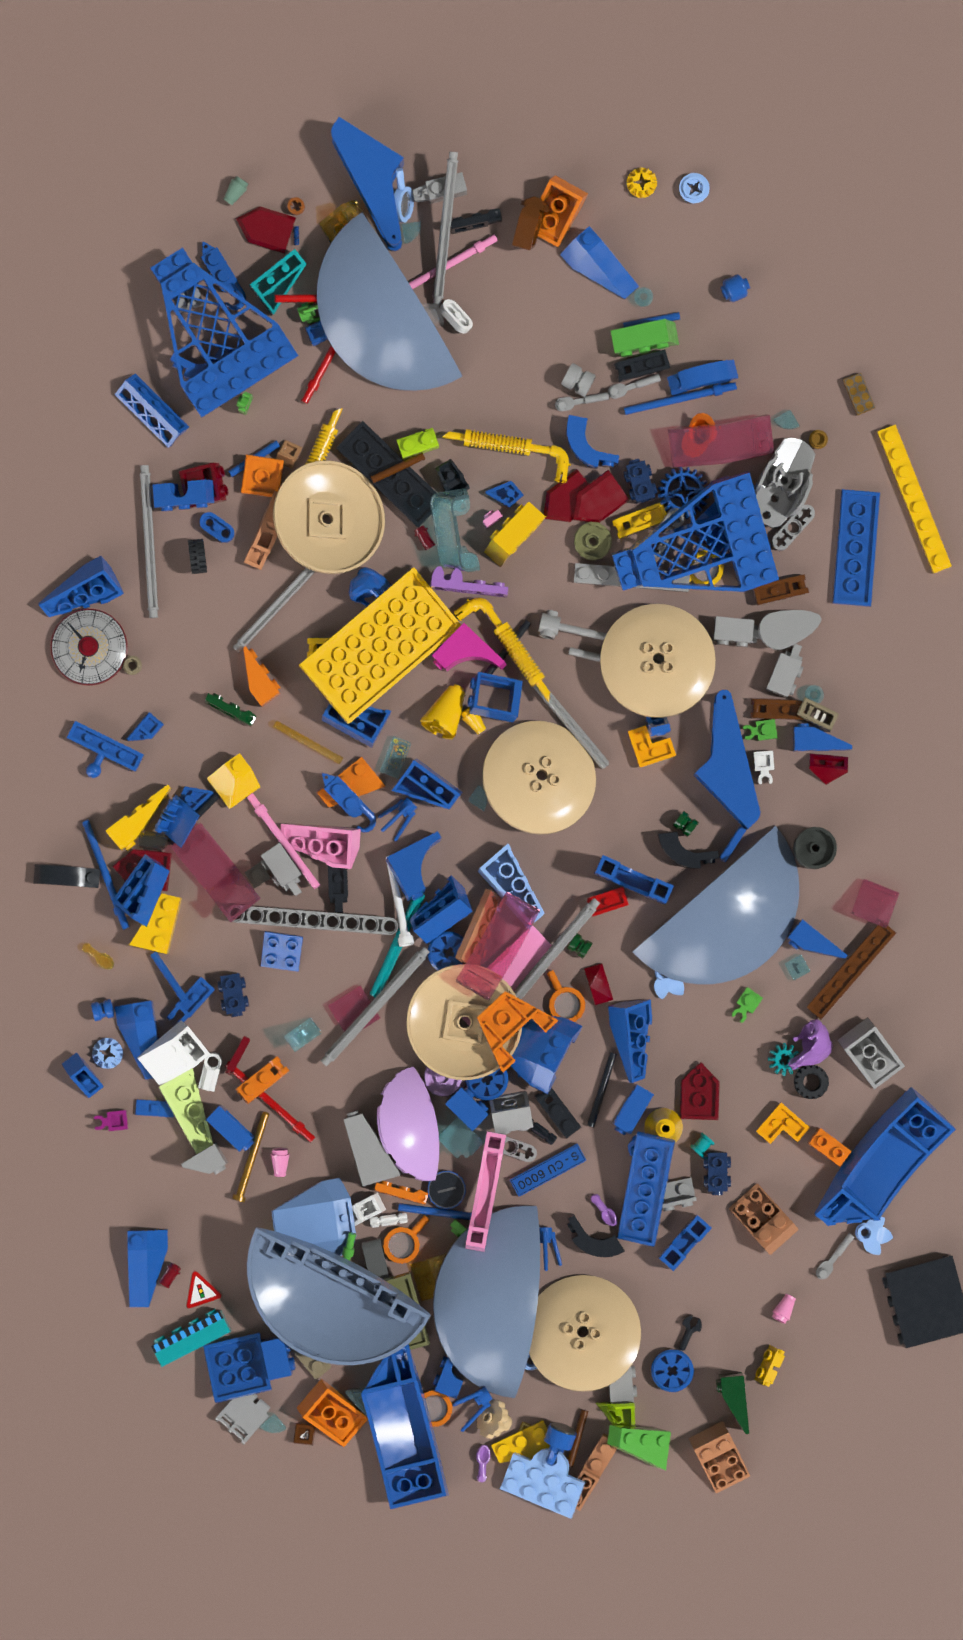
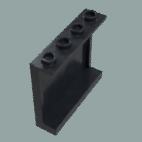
[882,1255,963,1348]

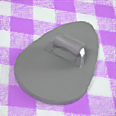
[759,610,821,650]

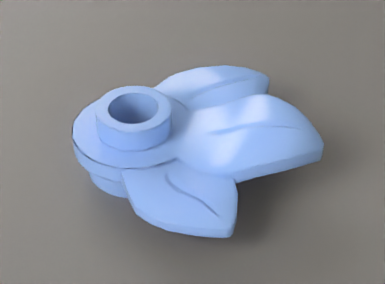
[654,971,684,999]
[855,1217,893,1255]

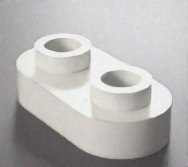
[440,299,473,334]

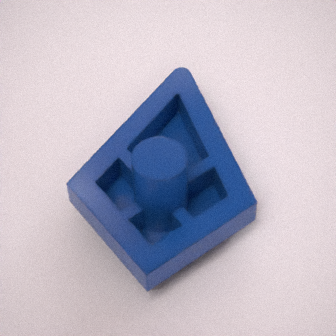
[485,481,524,508]
[179,786,214,811]

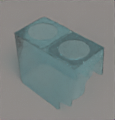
[439,1117,484,1158]

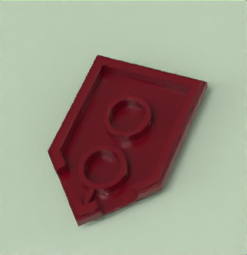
[236,206,296,254]
[544,469,589,522]
[573,470,629,523]
[113,849,172,891]
[680,1062,720,1120]

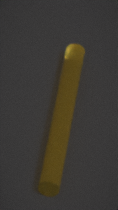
[273,721,343,764]

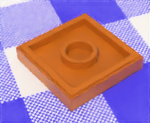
[241,454,284,497]

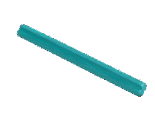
[370,894,425,998]

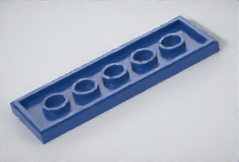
[832,489,880,607]
[617,1132,675,1247]

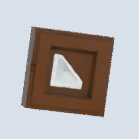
[293,1424,316,1446]

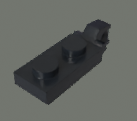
[450,209,502,234]
[328,865,348,913]

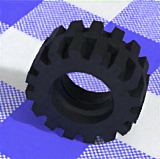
[188,539,207,574]
[794,1065,829,1099]

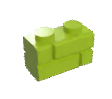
[397,428,439,460]

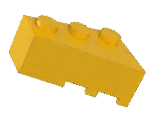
[484,502,546,567]
[129,894,182,954]

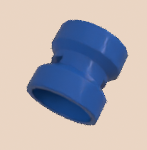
[91,999,114,1021]

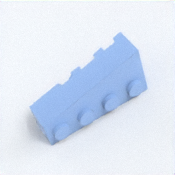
[478,844,545,928]

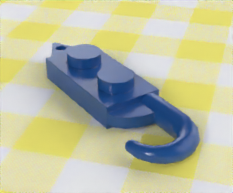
[201,242,246,310]
[322,772,376,833]

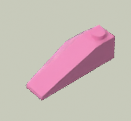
[281,824,361,869]

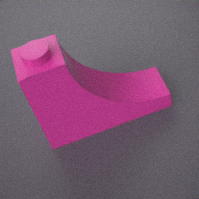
[432,623,506,672]

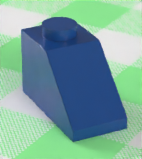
[62,1052,104,1098]

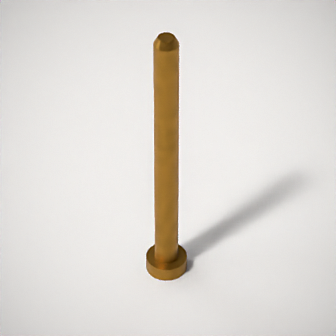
[232,1112,269,1203]

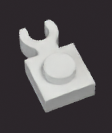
[753,751,774,785]

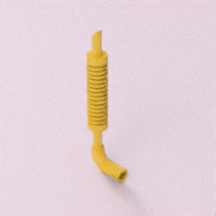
[305,408,343,464]
[442,429,571,483]
[454,598,550,702]

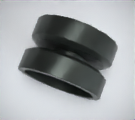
[793,827,837,870]

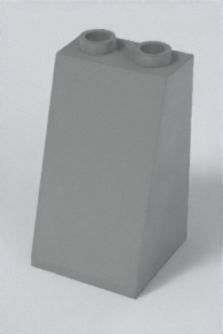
[344,1111,401,1186]

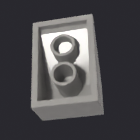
[837,1017,905,1089]

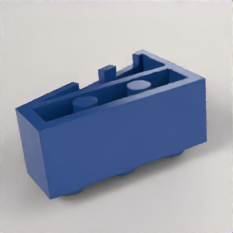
[322,703,391,748]
[392,758,463,809]
[112,854,170,927]
[410,875,473,944]

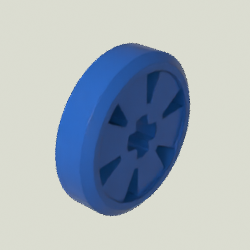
[428,932,464,971]
[466,1068,508,1100]
[651,1349,694,1392]

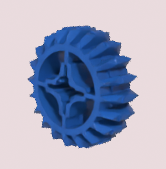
[658,467,709,519]

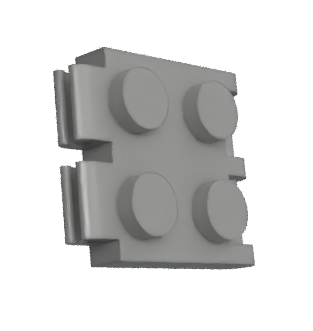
[215,1394,271,1445]

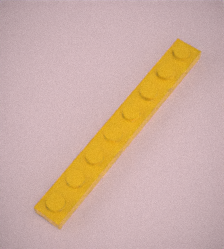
[877,424,952,574]

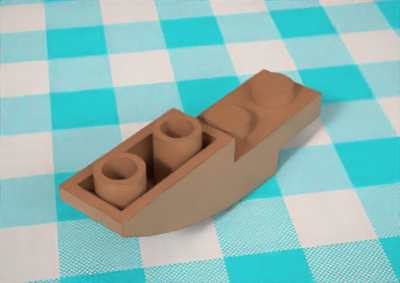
[244,491,277,570]
[576,1433,617,1511]

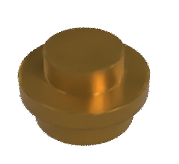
[809,430,828,449]

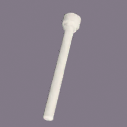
[386,855,414,947]

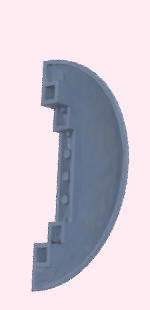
[317,213,462,391]
[632,826,799,984]
[433,1206,540,1398]
[247,1227,431,1365]

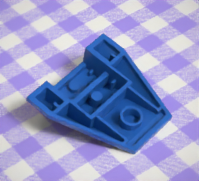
[511,1016,583,1094]

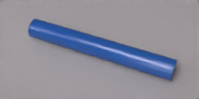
[623,312,680,328]
[228,440,280,477]
[150,952,188,1002]

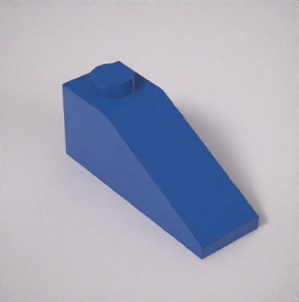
[793,723,852,751]
[787,919,848,959]

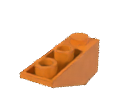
[243,646,281,707]

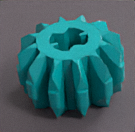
[768,1043,799,1076]

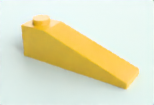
[106,785,172,851]

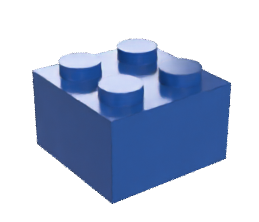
[445,1087,489,1131]
[261,1336,296,1380]

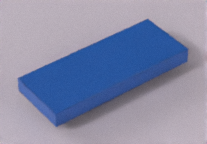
[135,1099,174,1117]

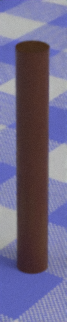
[370,452,425,483]
[567,1409,589,1467]

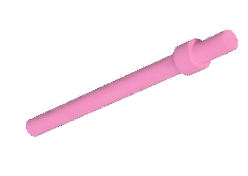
[409,234,498,289]
[247,793,320,890]

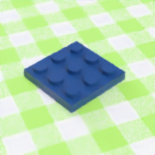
[203,1333,272,1403]

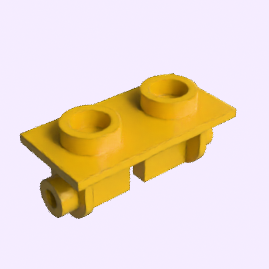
[754,1345,785,1387]

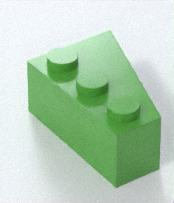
[611,319,679,357]
[607,1425,671,1470]

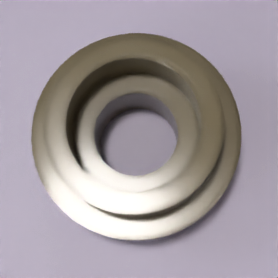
[123,656,142,675]

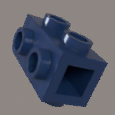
[623,459,657,504]
[217,973,249,1018]
[703,1152,731,1195]

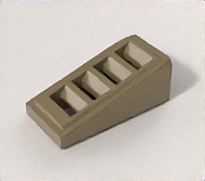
[796,697,839,732]

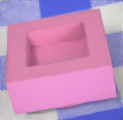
[483,510,503,529]

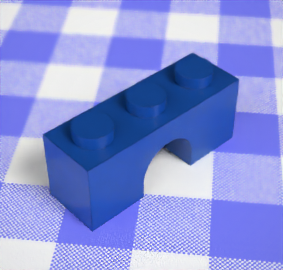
[153,480,214,511]
[658,1214,712,1271]
[433,1356,463,1399]

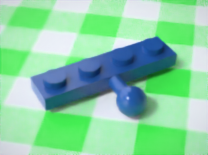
[67,721,144,778]

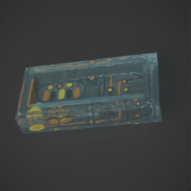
[380,736,411,779]

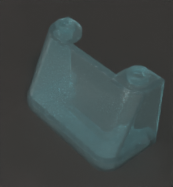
[430,488,480,572]

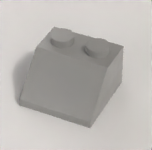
[489,1091,533,1135]
[181,1143,228,1175]

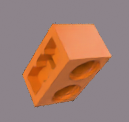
[807,1128,851,1167]

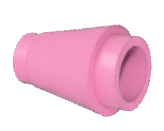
[270,1148,290,1177]
[772,1294,796,1324]

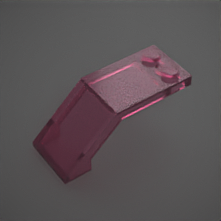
[668,414,774,467]
[170,822,261,922]
[456,892,540,1001]

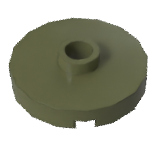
[574,522,612,560]

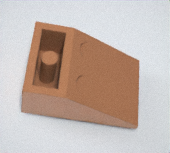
[729,1183,799,1255]
[688,1421,750,1493]

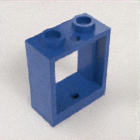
[467,672,523,723]
[613,1084,654,1135]
[206,1105,254,1152]

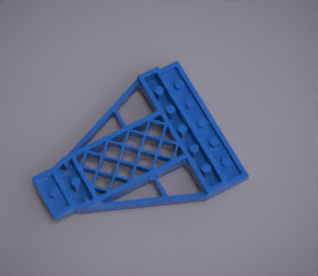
[150,247,298,418]
[611,471,779,592]

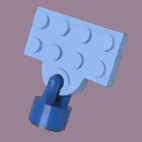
[500,1422,585,1519]

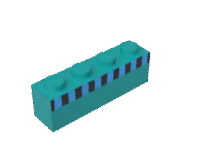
[151,1309,232,1367]

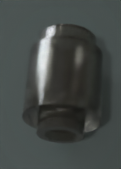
[139,831,168,852]

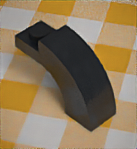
[658,832,719,869]
[33,864,100,888]
[567,1214,625,1257]

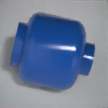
[720,274,750,302]

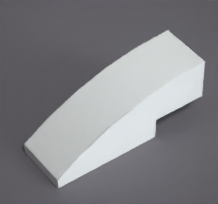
[352,1192,386,1226]

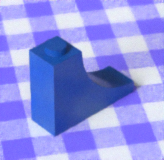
[386,831,441,901]

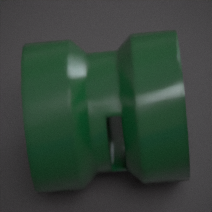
[672,811,699,837]
[567,933,593,959]

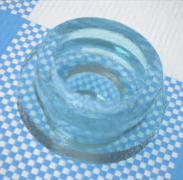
[634,287,653,307]
[805,685,824,704]

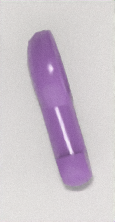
[591,1194,618,1226]
[476,1444,490,1483]

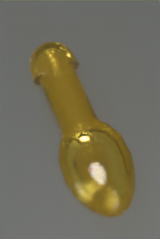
[82,943,114,970]

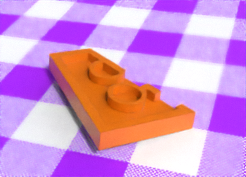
[317,757,386,808]

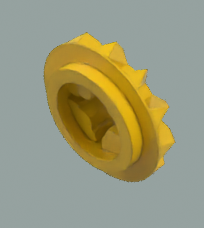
[627,167,657,198]

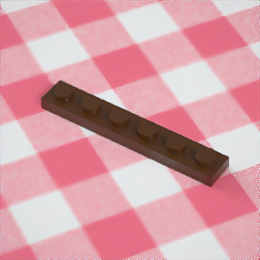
[806,920,896,1020]

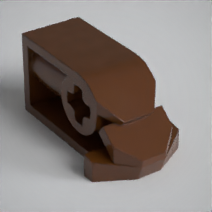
[512,196,550,250]

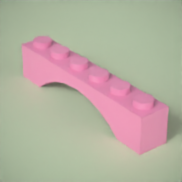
[465,1132,506,1252]

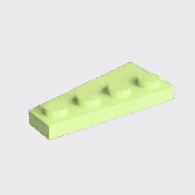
[159,1068,213,1154]

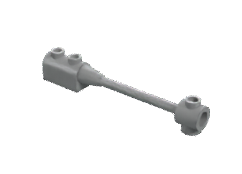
[538,610,664,664]

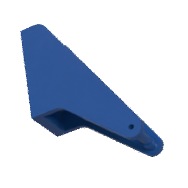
[331,117,404,251]
[694,690,760,829]

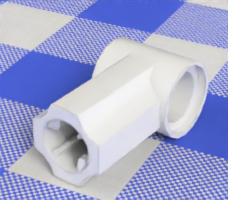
[198,1052,222,1092]

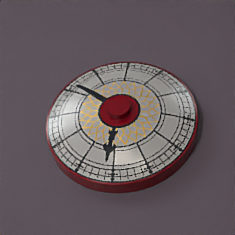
[51,609,128,686]

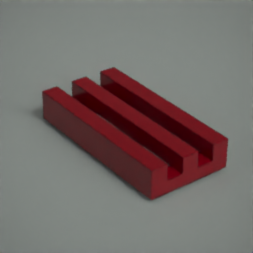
[225,1036,250,1076]

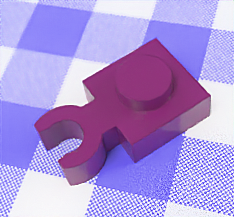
[94,1110,128,1131]

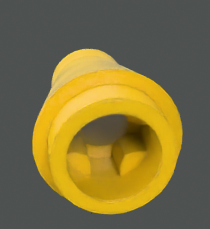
[461,707,486,735]

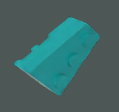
[249,249,306,316]

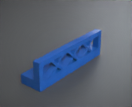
[114,373,189,448]

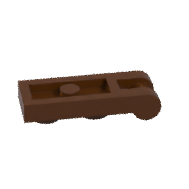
[753,574,809,606]
[750,699,805,720]

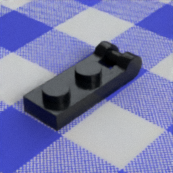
[614,350,670,383]
[534,1087,582,1139]

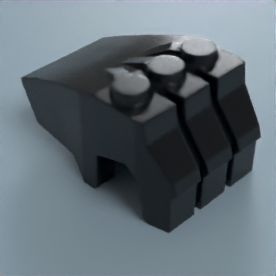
[435,459,470,499]

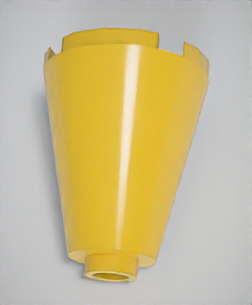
[420,684,466,740]
[644,1108,683,1142]

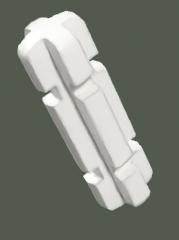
[370,1213,408,1228]

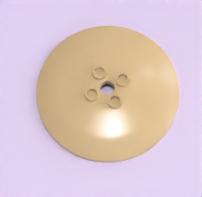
[273,461,385,574]
[600,604,716,718]
[482,721,596,834]
[407,964,522,1080]
[529,1275,641,1391]

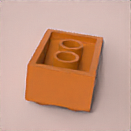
[538,175,588,247]
[297,1379,368,1447]

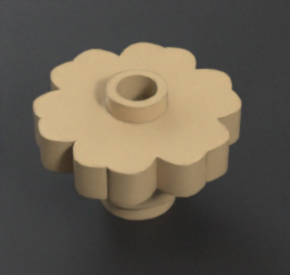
[477,1399,512,1439]

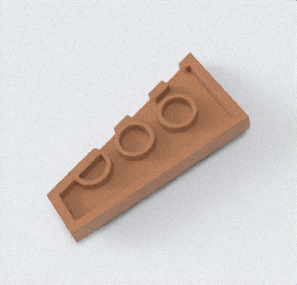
[455,889,501,966]

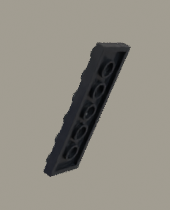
[336,421,445,528]

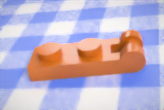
[236,1056,290,1105]

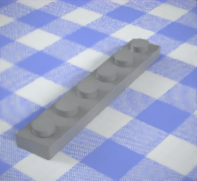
[574,563,690,592]

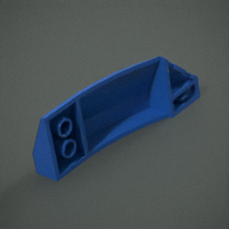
[814,1087,956,1226]
[361,1344,449,1509]

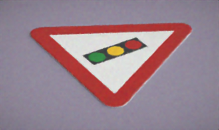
[187,1271,222,1308]

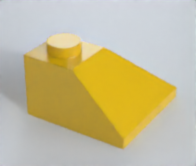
[207,753,260,809]

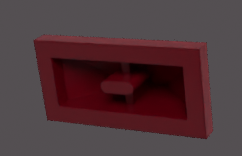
[809,753,848,785]
[584,963,613,1005]

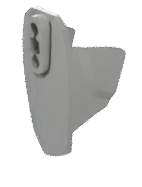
[754,438,816,528]

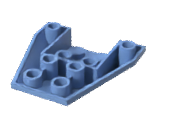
[271,1178,356,1256]

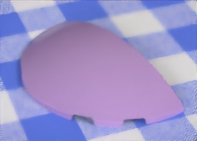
[377,1067,439,1181]

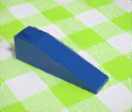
[127,1229,168,1307]

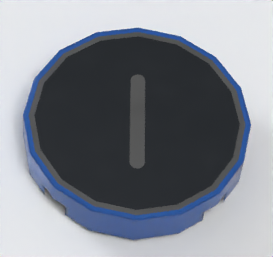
[428,1171,466,1209]

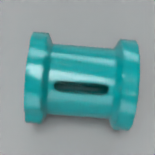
[690,1132,715,1158]

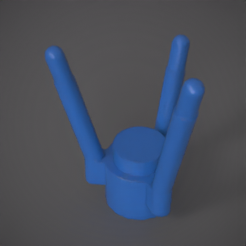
[378,797,417,841]
[539,1227,562,1271]
[452,1386,493,1432]

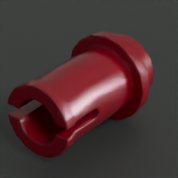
[414,525,436,551]
[159,1263,181,1288]

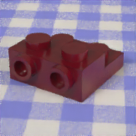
[179,463,229,509]

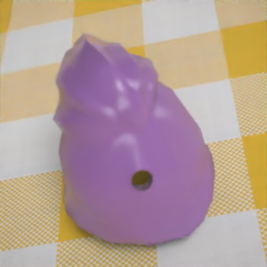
[788,1019,833,1070]

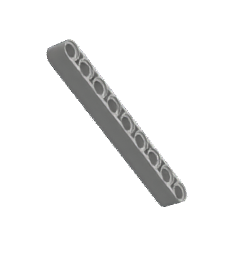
[228,905,399,935]

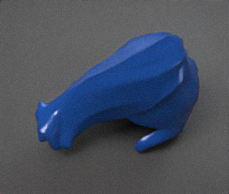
[349,567,392,607]

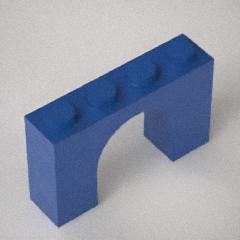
[594,855,674,904]

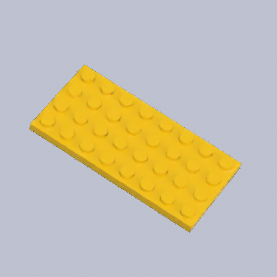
[299,567,461,724]

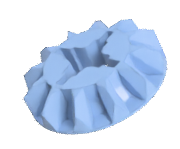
[679,173,710,204]
[92,1038,123,1069]

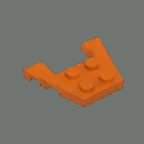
[477,991,558,1073]

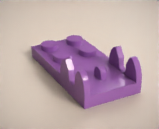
[431,566,508,598]

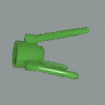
[297,302,320,324]

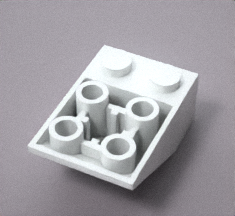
[137,1021,210,1086]

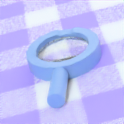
[394,168,414,223]

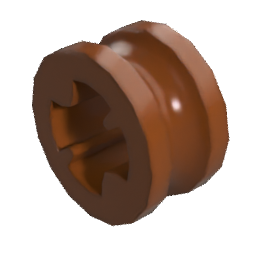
[287,197,305,215]

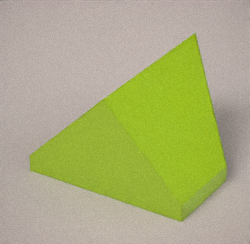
[595,1402,635,1427]

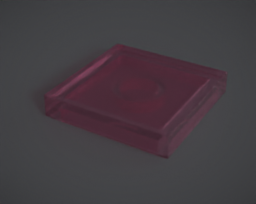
[851,879,899,928]
[328,986,380,1032]

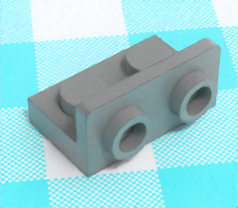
[663,1177,697,1212]

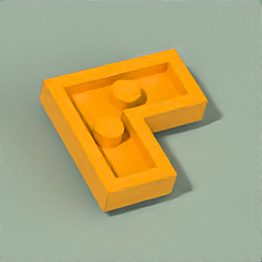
[628,725,676,768]
[756,1102,810,1144]

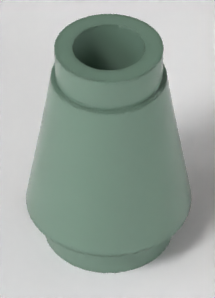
[223,176,249,205]

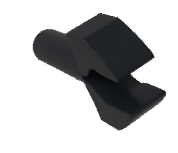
[678,1315,702,1351]

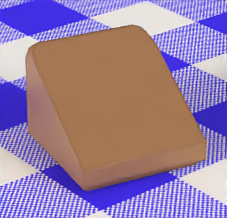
[276,440,302,468]

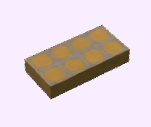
[843,373,875,416]

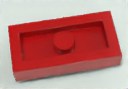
[586,887,629,917]

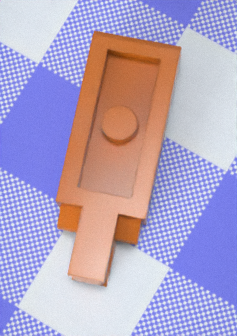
[374,1181,428,1205]

